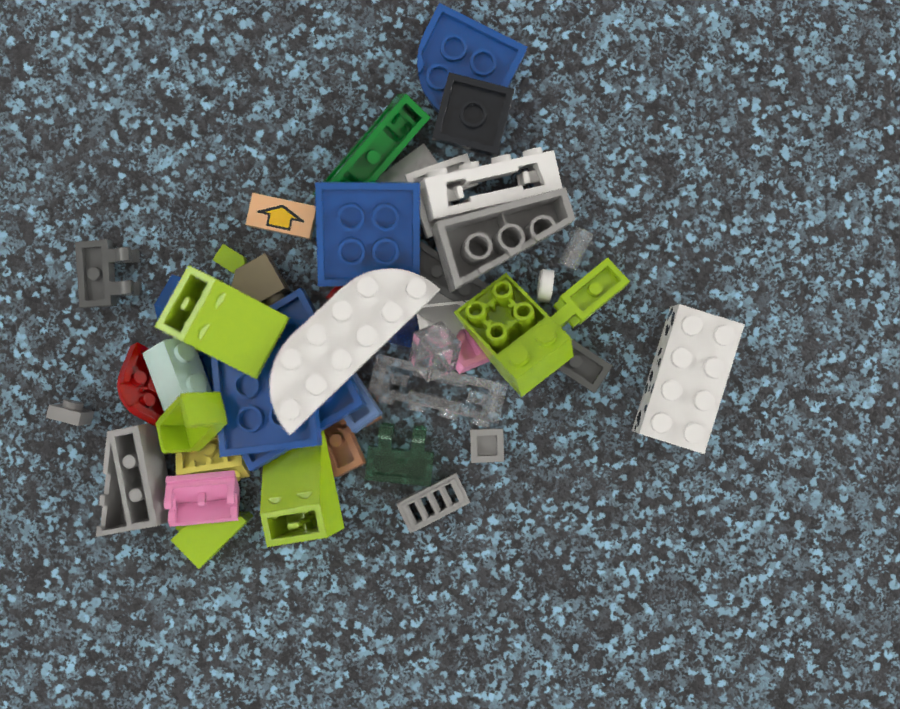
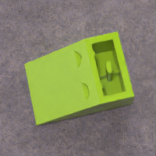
[154,265,290,379]
[454,273,574,397]
[260,430,344,547]

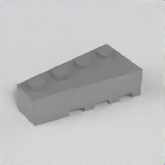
[431,187,575,293]

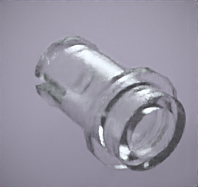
[558,226,594,271]

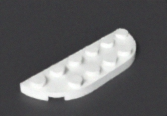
[270,269,440,435]

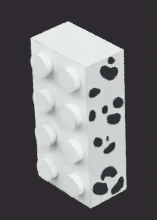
[632,304,745,454]

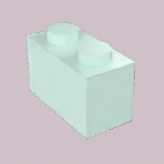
[142,338,212,412]

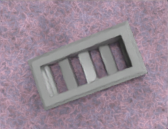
[396,472,470,534]

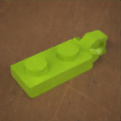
[551,258,630,328]

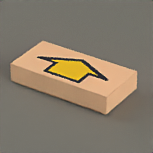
[245,193,316,240]

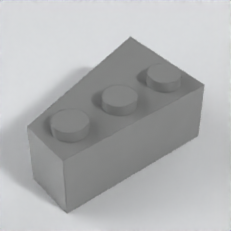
[96,423,169,537]

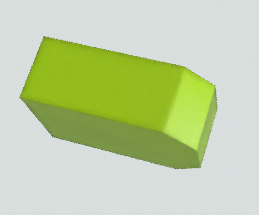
[213,244,247,274]

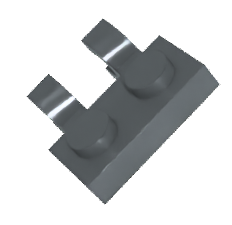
[75,239,143,308]

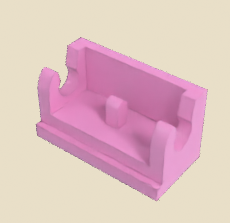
[164,470,240,527]

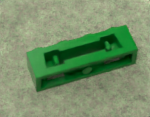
[313,94,430,196]

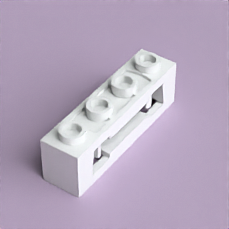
[420,147,562,222]

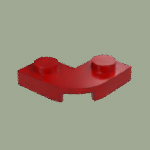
[117,342,164,427]

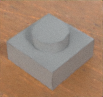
[46,399,95,426]
[470,428,504,463]

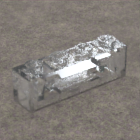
[368,354,508,428]

